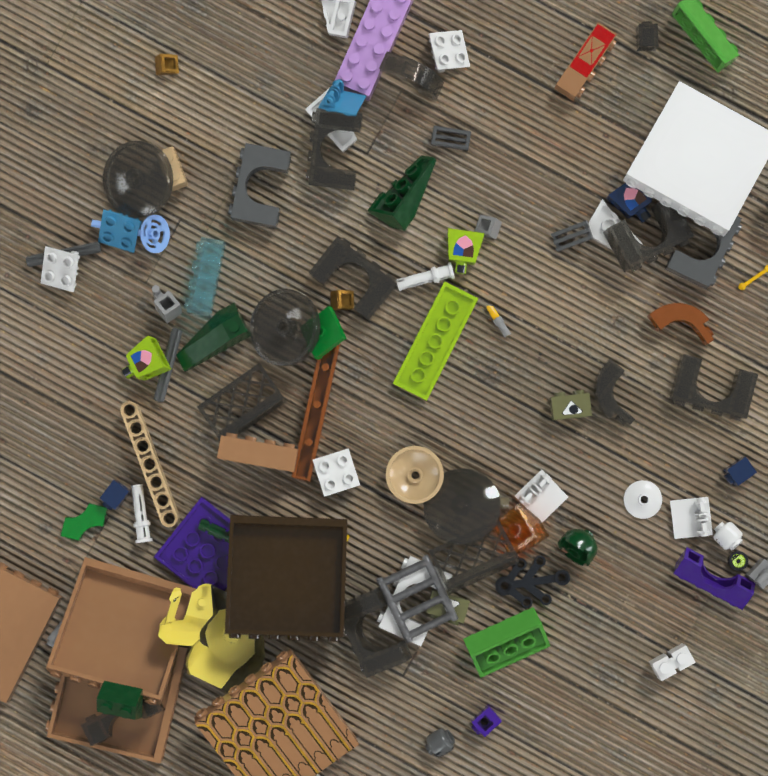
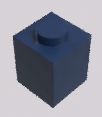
[723,457,757,486]
[100,480,132,510]

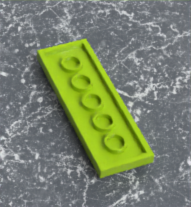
[393,281,479,401]

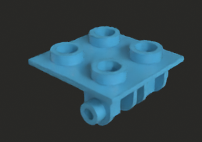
[318,79,366,116]
[98,209,142,253]

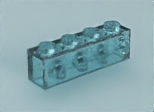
[184,237,226,318]

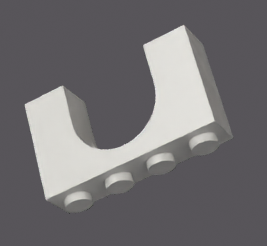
[377,555,453,646]

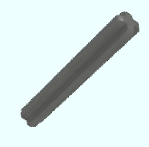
[26,242,101,267]
[154,328,182,402]

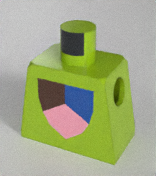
[447,228,484,274]
[122,336,171,380]

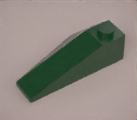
[368,155,436,231]
[176,303,252,372]

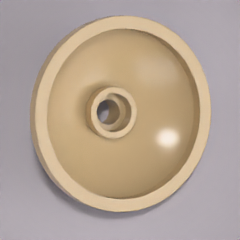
[386,446,444,504]

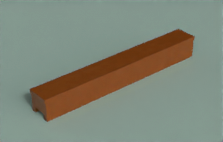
[292,343,341,482]

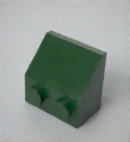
[97,681,143,720]

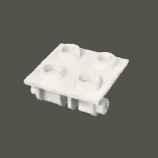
[429,30,470,73]
[41,246,80,292]
[312,448,360,497]
[515,469,568,523]
[670,497,713,539]

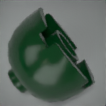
[558,529,598,566]

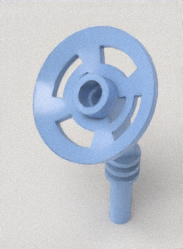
[91,215,170,253]

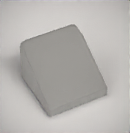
[474,215,502,239]

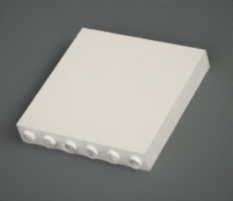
[623,81,768,237]

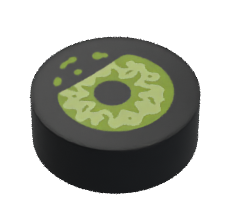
[728,551,748,571]

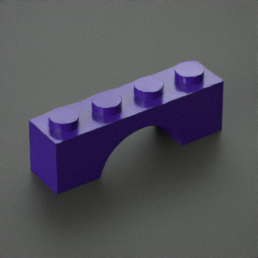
[673,547,756,610]

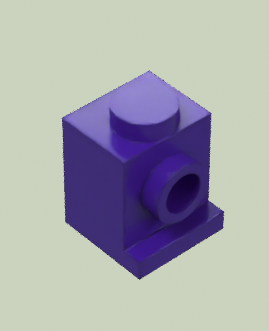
[471,704,502,737]

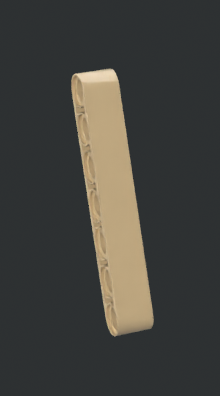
[120,401,180,527]

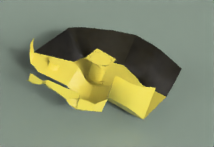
[158,584,265,692]

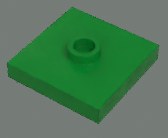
[301,306,346,360]

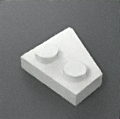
[321,0,356,39]

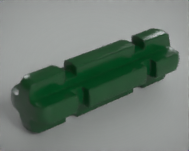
[198,519,229,543]

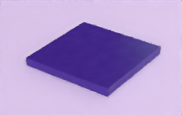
[154,497,230,591]

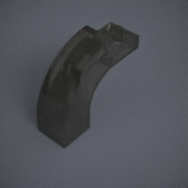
[379,51,444,100]
[594,359,635,426]

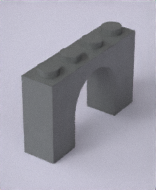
[228,143,292,229]
[664,216,742,289]

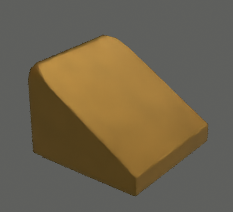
[155,54,179,75]
[330,290,354,310]

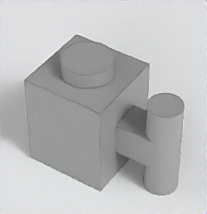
[152,285,182,324]
[745,558,768,589]

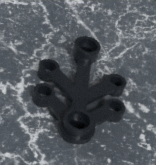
[495,555,570,608]

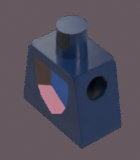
[607,183,652,223]

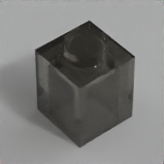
[636,21,659,51]

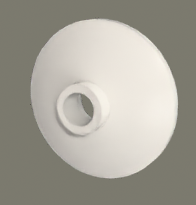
[624,480,662,519]

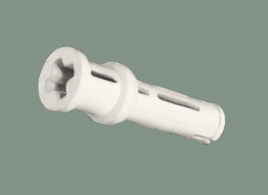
[396,262,455,291]
[131,484,153,543]

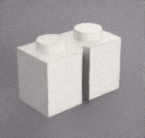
[649,643,696,681]

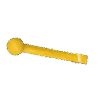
[738,265,768,290]

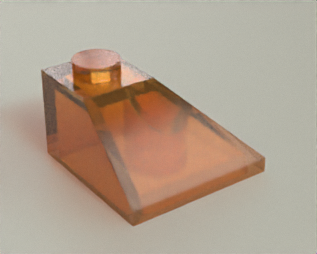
[492,503,549,557]

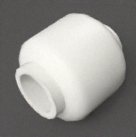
[714,522,743,551]

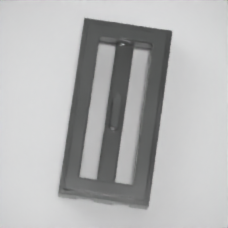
[431,126,471,151]
[551,221,594,252]

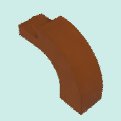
[647,303,714,346]

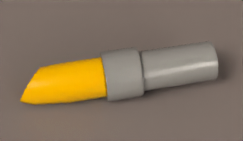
[486,306,511,338]

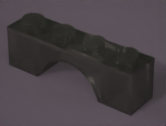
[81,699,165,746]

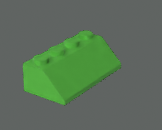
[671,0,739,73]
[463,607,550,678]

